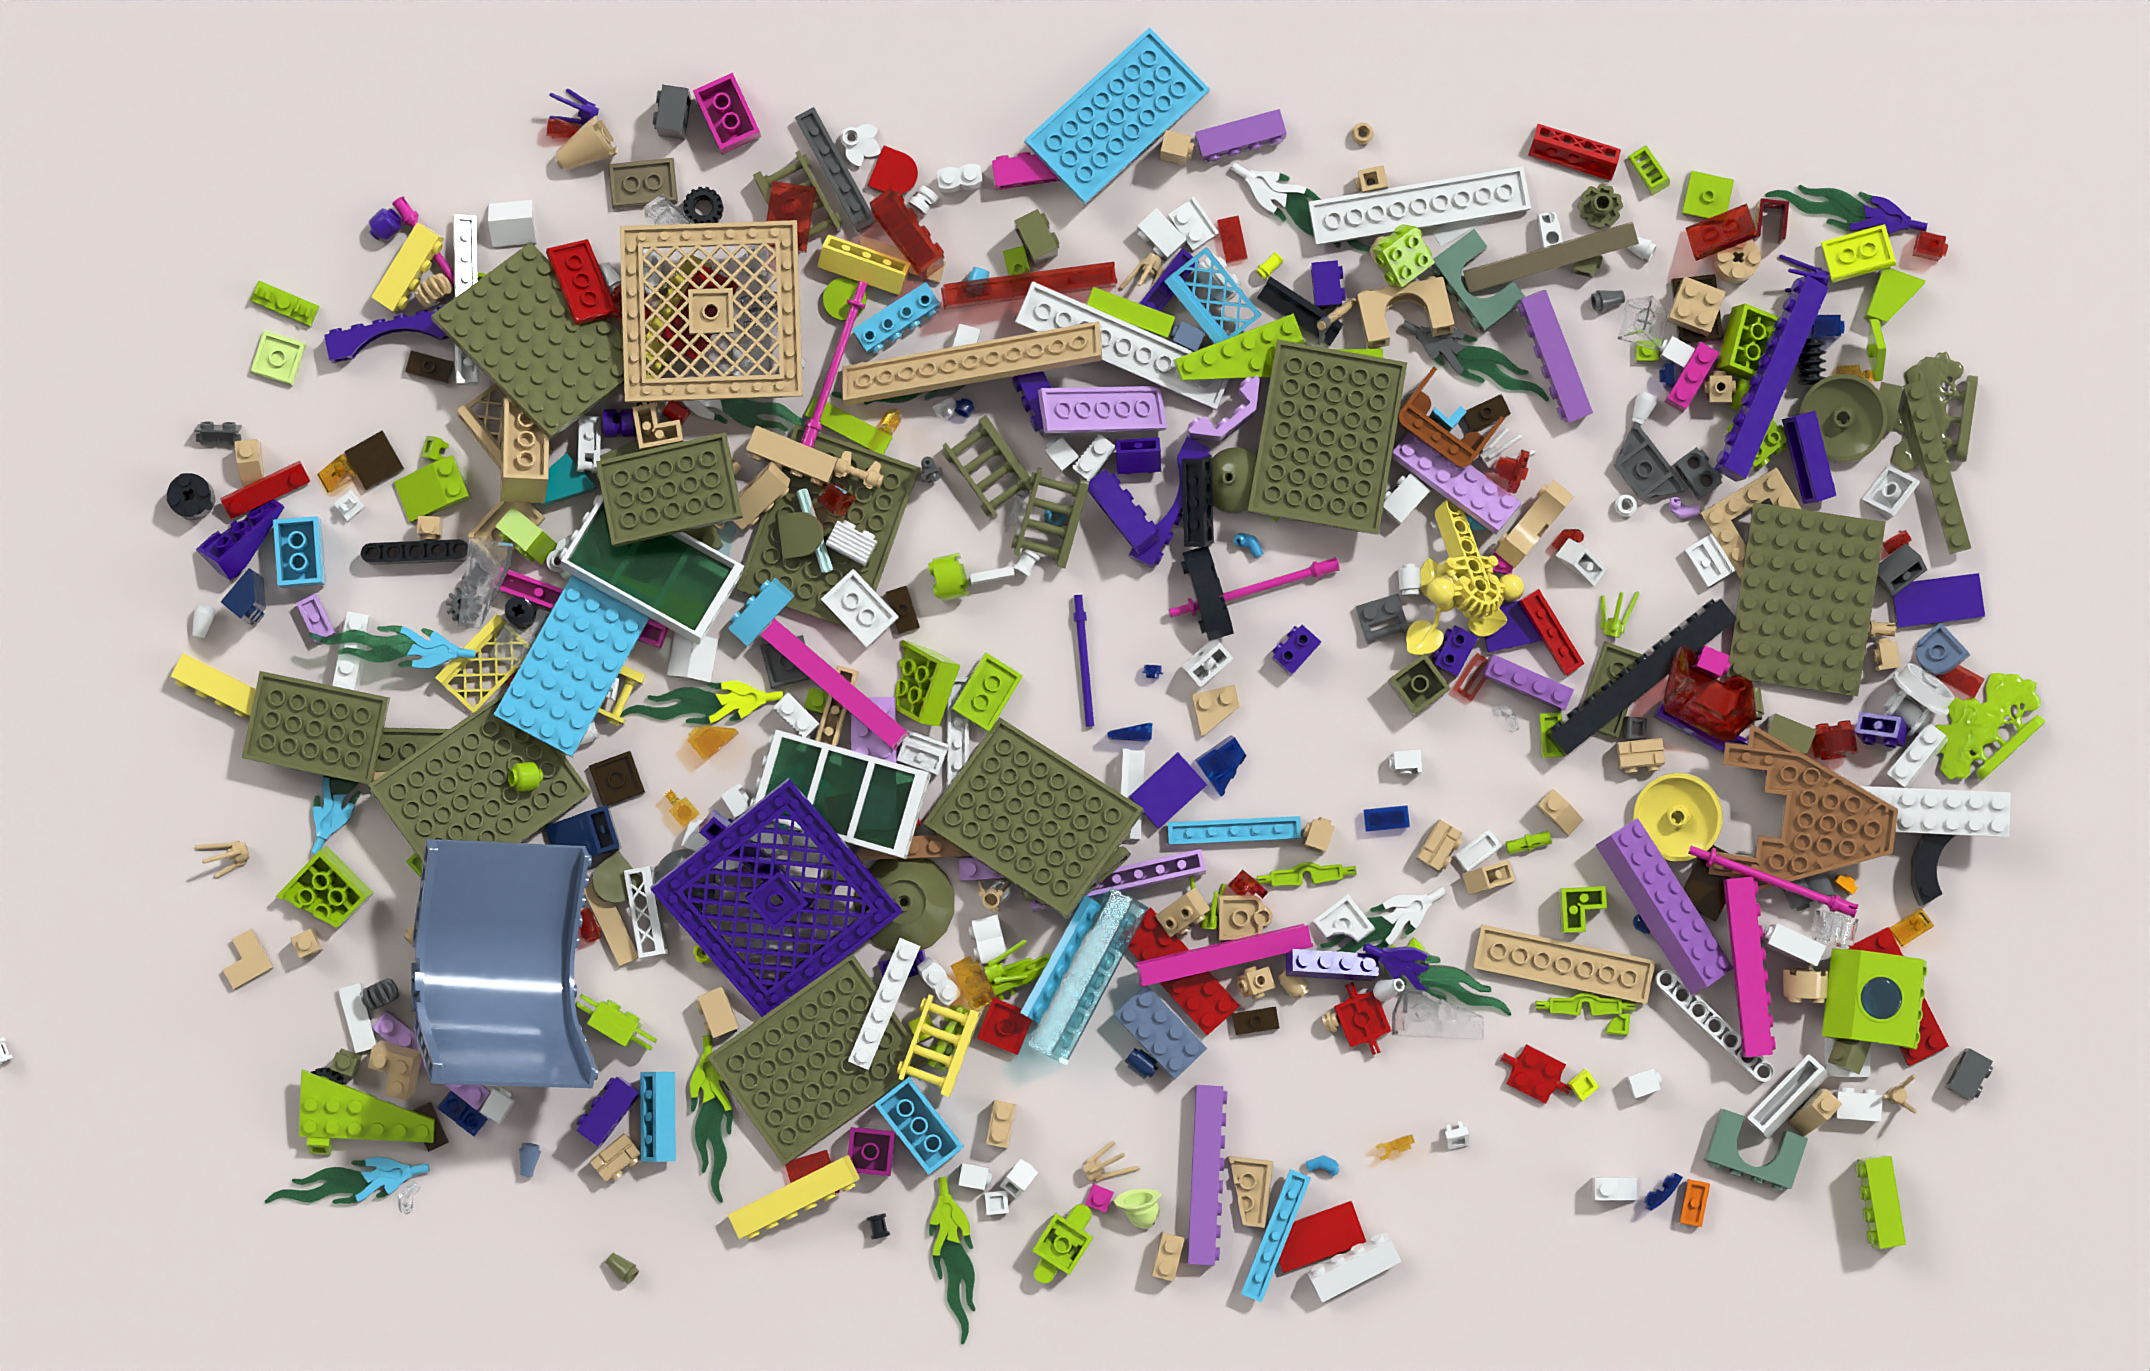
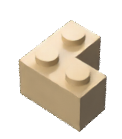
[632,403,684,451]
[368,1040,422,1100]

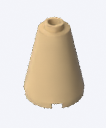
[555,116,618,170]

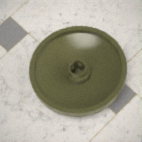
[1799,374,1888,462]

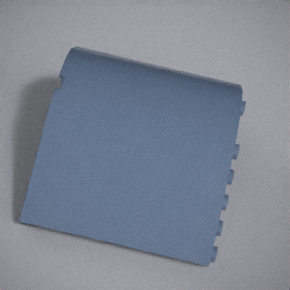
[411,839,598,1088]

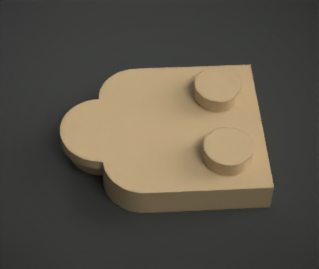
[1218,895,1273,940]

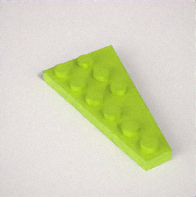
[1173,313,1305,381]
[299,1069,435,1143]

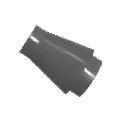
[1591,290,1625,312]

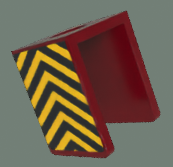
[1753,198,1789,244]

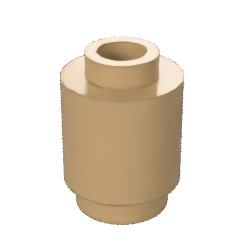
[1277,970,1309,999]

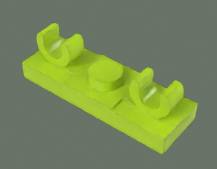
[250,280,320,327]
[990,953,1051,1000]
[927,1005,970,1072]

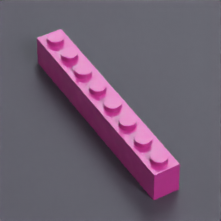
[1723,877,1776,1057]

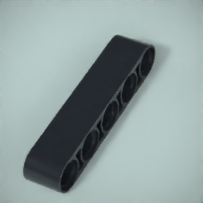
[361,539,471,565]

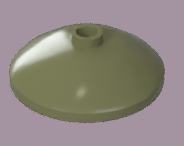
[1211,447,1257,513]

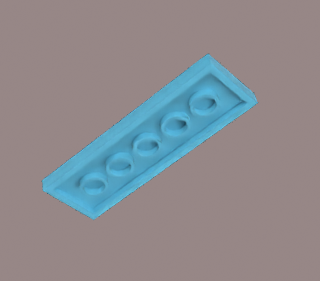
[1020,896,1109,1027]

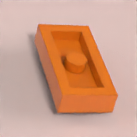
[1679,1179,1710,1227]

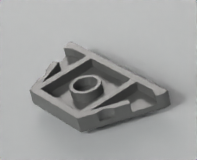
[1613,422,1688,500]

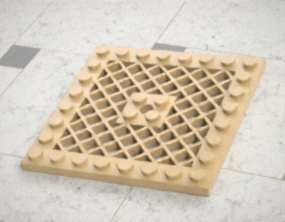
[620,220,803,403]

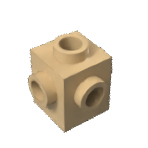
[1704,371,1736,402]
[1236,966,1276,1000]

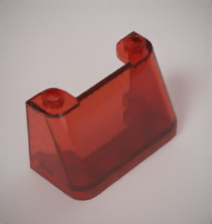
[1663,645,1757,741]

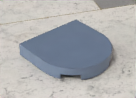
[1916,622,1970,675]

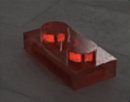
[1217,215,1248,264]
[1935,665,1985,699]

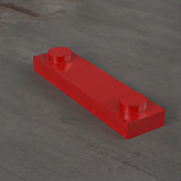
[220,461,311,519]
[1519,589,1584,676]

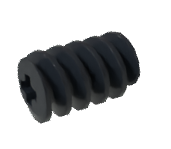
[1798,338,1827,385]
[505,596,536,628]

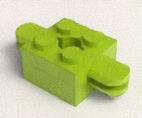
[575,994,658,1051]
[1032,1204,1094,1283]

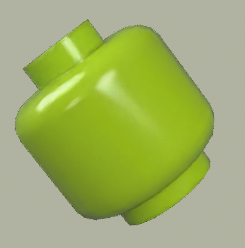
[508,762,543,791]

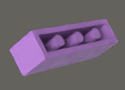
[1195,109,1287,162]
[1481,654,1574,711]

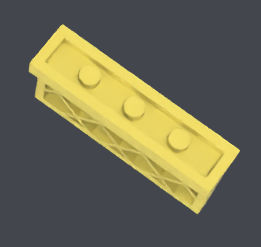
[435,613,531,713]

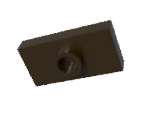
[405,350,454,384]
[1463,394,1511,432]
[886,585,920,634]
[1232,1006,1280,1035]
[412,1102,449,1152]

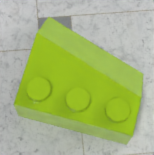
[1716,303,1779,382]
[895,640,961,727]
[276,846,374,928]

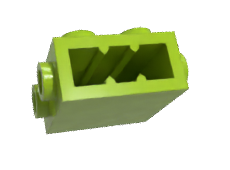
[1372,224,1435,287]
[1724,416,1787,470]

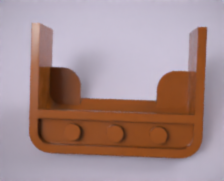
[1398,366,1505,468]

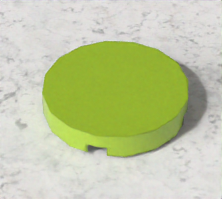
[823,277,866,321]

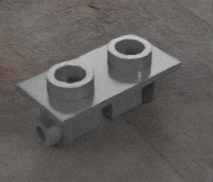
[194,421,242,445]
[921,457,943,484]

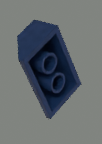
[221,568,266,625]

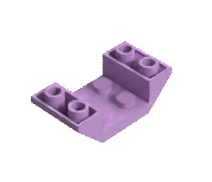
[1186,376,1260,443]

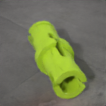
[1505,830,1552,855]

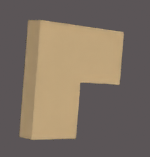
[223,929,274,989]

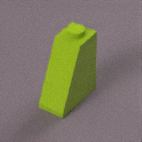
[1863,268,1926,326]

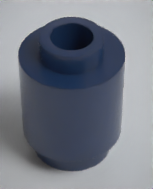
[1124,1048,1158,1079]

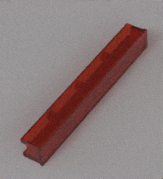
[940,261,1118,310]

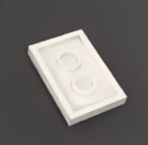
[821,569,899,648]

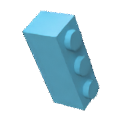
[728,578,795,646]

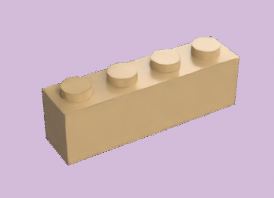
[746,426,838,487]

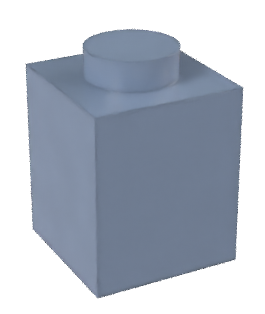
[1170,321,1206,352]

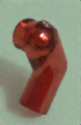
[1551,529,1584,551]

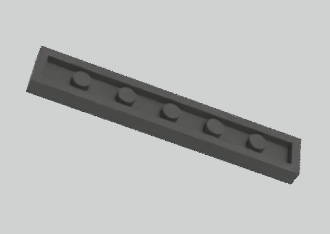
[795,107,876,232]

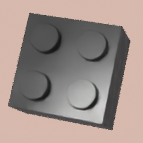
[653,84,692,140]

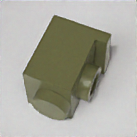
[330,1048,362,1077]

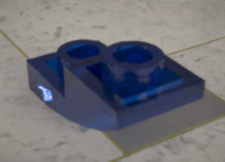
[437,1090,488,1136]
[1644,1173,1683,1211]

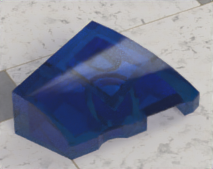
[1195,735,1247,797]

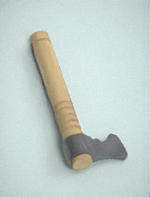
[1317,298,1357,344]

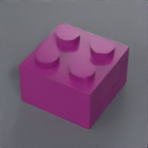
[848,1127,896,1176]

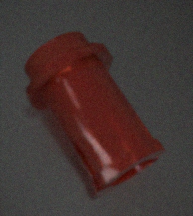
[1882,530,1912,555]

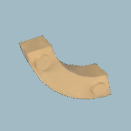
[1495,480,1574,568]

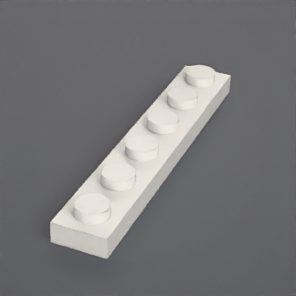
[848,938,920,1070]

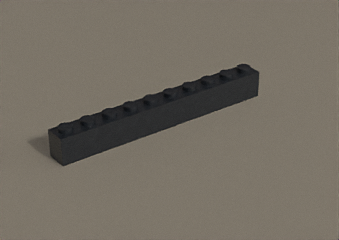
[1547,598,1737,756]

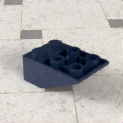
[545,805,622,858]

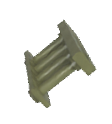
[753,151,843,253]
[942,415,1032,519]
[1011,467,1089,568]

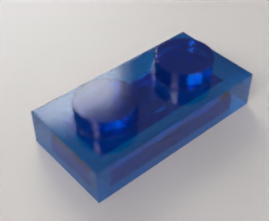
[1363,805,1410,832]

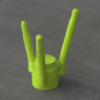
[1600,591,1639,638]
[1189,877,1226,929]
[984,940,1032,984]

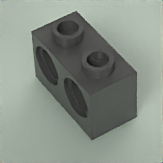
[1673,447,1723,500]

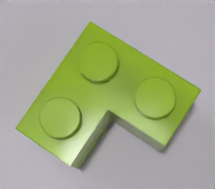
[495,506,557,565]
[1558,886,1607,933]

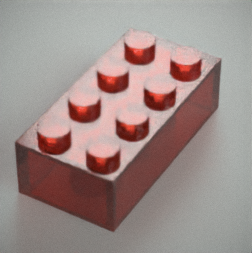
[869,187,945,281]

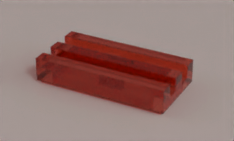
[1453,653,1488,702]

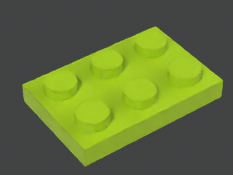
[951,653,1023,732]

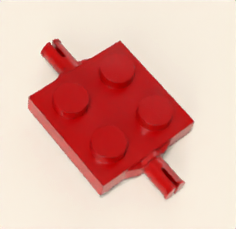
[1334,982,1392,1056]
[1500,1044,1571,1104]

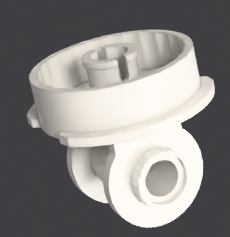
[1883,663,1954,737]

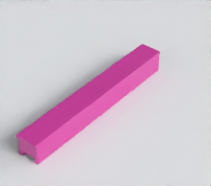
[495,568,669,649]
[761,618,910,750]
[1135,924,1314,987]

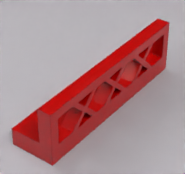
[1528,124,1621,181]

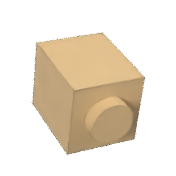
[290,929,323,959]

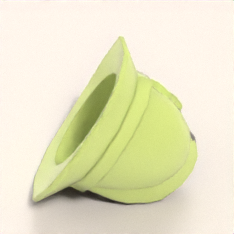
[1113,1189,1162,1229]

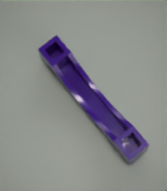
[324,305,450,364]
[1128,437,1212,568]
[1653,696,1767,775]
[699,809,815,915]

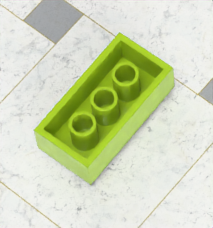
[1855,1155,1906,1249]

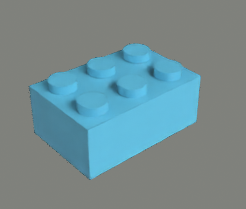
[273,516,326,588]

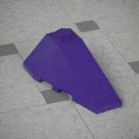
[196,499,285,581]

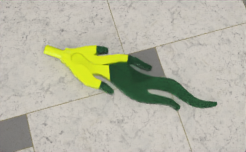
[620,681,783,725]

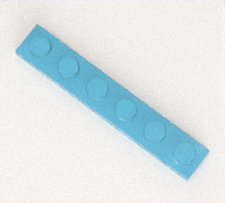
[1167,816,1301,845]
[1241,1169,1311,1303]

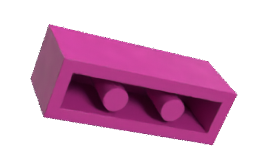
[992,152,1061,190]
[1664,342,1719,413]

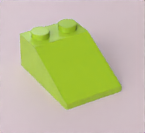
[394,455,472,523]

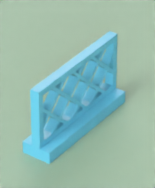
[1164,246,1262,343]

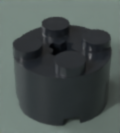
[167,473,215,520]

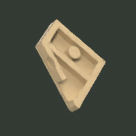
[1192,685,1240,736]

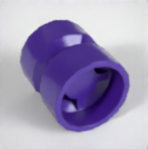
[603,408,636,438]

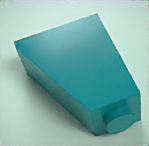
[534,453,597,507]

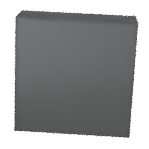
[1623,716,1647,740]

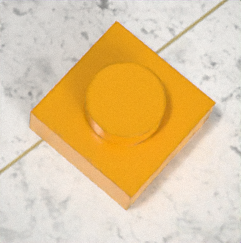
[1832,874,1859,895]

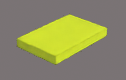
[1821,224,1896,283]

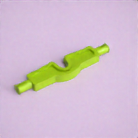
[1257,862,1357,886]
[1535,993,1636,1016]

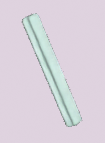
[796,489,833,573]

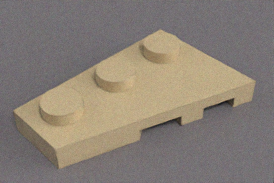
[1229,1156,1273,1228]

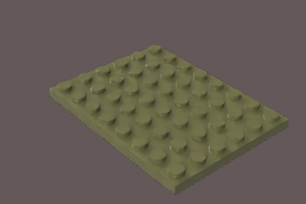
[431,242,649,440]
[1247,339,1408,535]
[736,424,920,629]
[1726,502,1886,696]
[367,690,591,863]
[923,717,1144,918]
[707,953,929,1166]

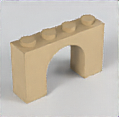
[1357,276,1455,349]

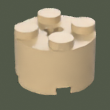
[1713,235,1761,283]
[1783,968,1828,1003]

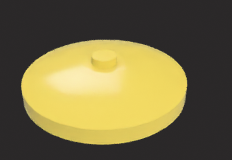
[1633,772,1723,861]

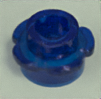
[954,398,975,417]
[1142,664,1164,679]

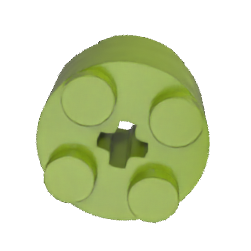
[928,553,969,601]

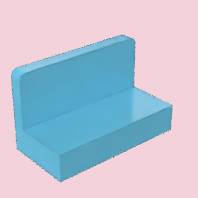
[1429,406,1467,432]

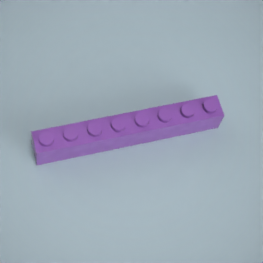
[1187,1085,1227,1265]

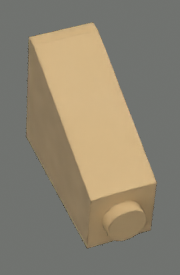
[1788,1089,1842,1136]

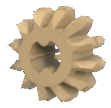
[414,273,453,308]

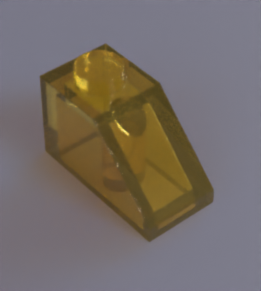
[687,726,739,762]

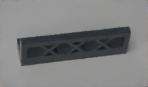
[1257,276,1344,346]
[1181,456,1214,547]

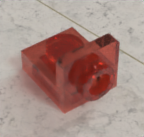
[1229,869,1268,899]

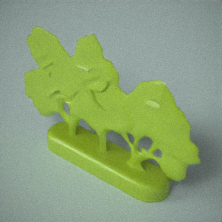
[1935,673,2046,781]

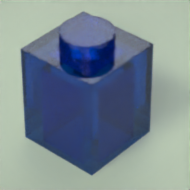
[1811,314,1845,340]

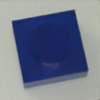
[1659,363,1675,388]

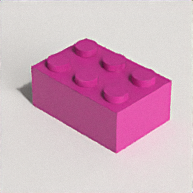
[693,72,762,154]

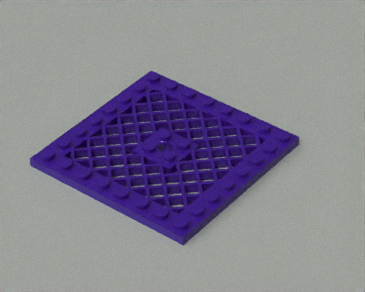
[650,778,902,1017]

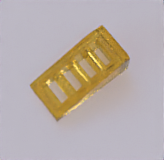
[878,409,903,435]

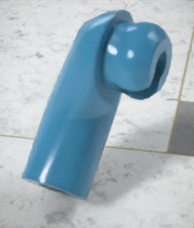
[1234,533,1264,559]
[1306,1155,1339,1176]

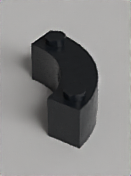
[1181,546,1234,641]
[1910,834,1956,906]

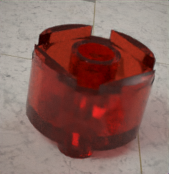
[1812,720,1858,760]

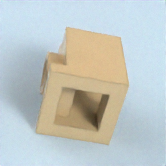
[1354,165,1388,193]
[417,516,443,541]
[1873,638,1901,672]

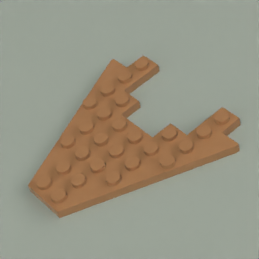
[1708,724,1898,890]

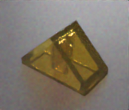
[317,454,358,493]
[1890,908,1935,946]

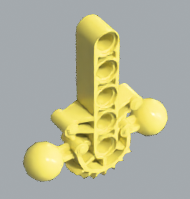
[1427,499,1524,619]

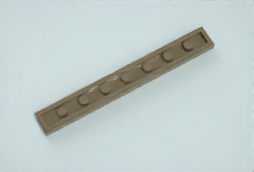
[1463,222,1639,293]

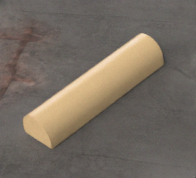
[812,665,859,756]

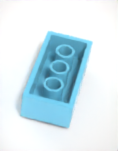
[874,1077,964,1175]

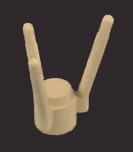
[1119,253,1164,290]
[195,841,250,878]
[977,879,1012,912]
[1883,1074,1917,1114]
[1082,1141,1140,1182]

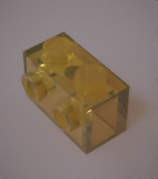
[950,956,992,1010]

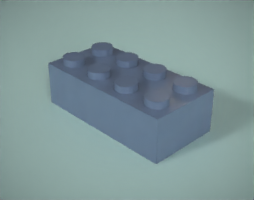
[1114,985,1208,1079]

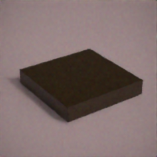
[344,430,405,491]
[589,751,646,806]

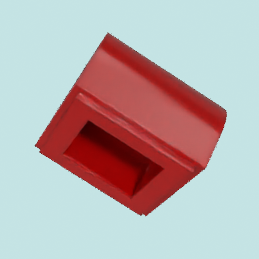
[662,401,691,426]

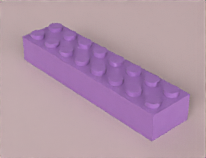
[1596,818,1733,995]

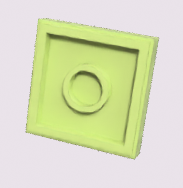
[250,330,307,386]

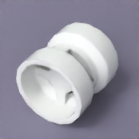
[908,185,939,215]

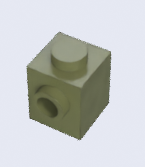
[1571,255,1603,278]

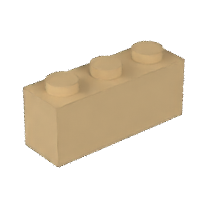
[732,462,790,530]

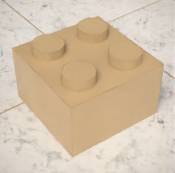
[1666,276,1726,337]

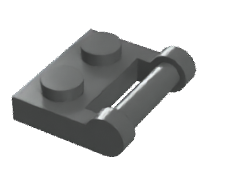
[1356,594,1409,644]

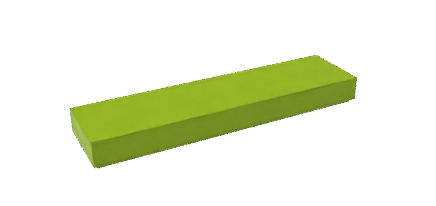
[1086,287,1175,338]
[805,396,893,455]

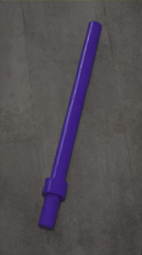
[1073,595,1094,727]

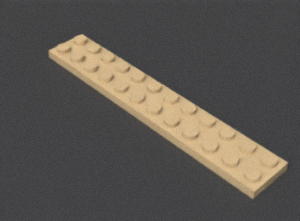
[842,321,1103,406]

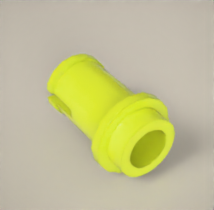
[1256,252,1283,280]

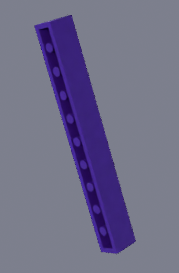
[1714,275,1829,482]

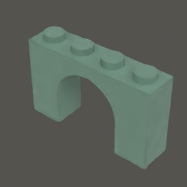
[1430,229,1525,333]
[1704,1109,1808,1192]

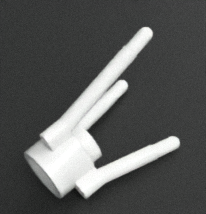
[1479,428,1535,469]

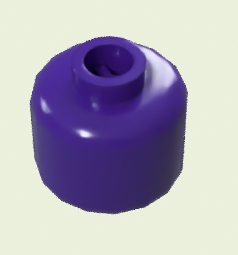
[369,208,402,241]

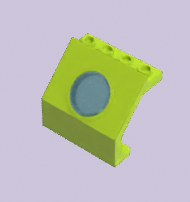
[1822,948,1927,1049]

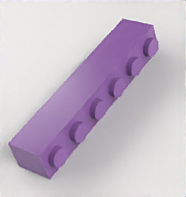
[1517,290,1593,423]

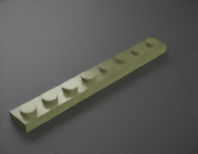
[1903,380,1971,555]

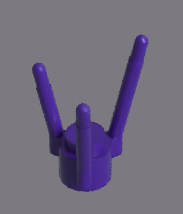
[549,89,599,125]
[1779,255,1829,292]

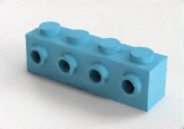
[852,282,941,354]
[640,1072,676,1162]

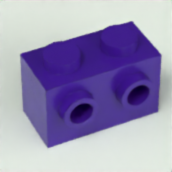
[1310,260,1346,309]
[1116,437,1161,474]
[1272,624,1322,676]
[1432,625,1478,678]
[1855,712,1908,748]

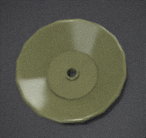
[855,858,955,952]

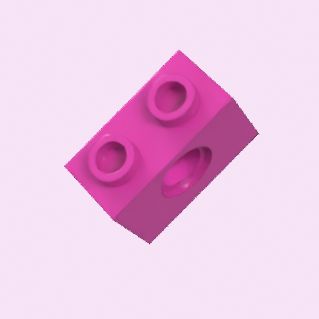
[1691,646,1731,680]

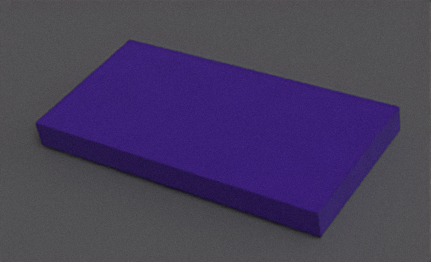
[1892,573,1985,628]

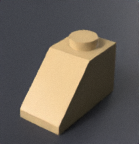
[235,439,264,487]
[1536,789,1583,836]
[1462,860,1515,895]

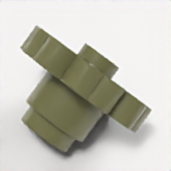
[1578,184,1623,229]

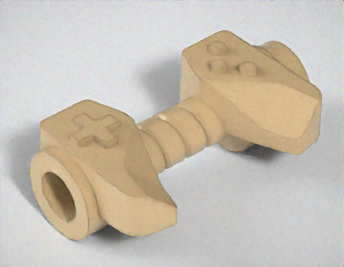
[834,451,884,489]

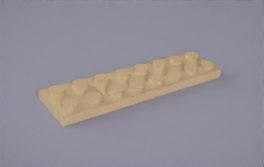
[1472,925,1656,1004]

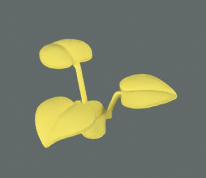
[1406,558,1507,656]

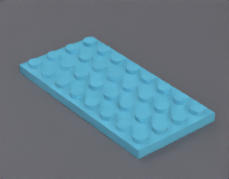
[1024,27,1210,205]
[494,561,655,757]

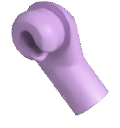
[1668,497,1700,519]

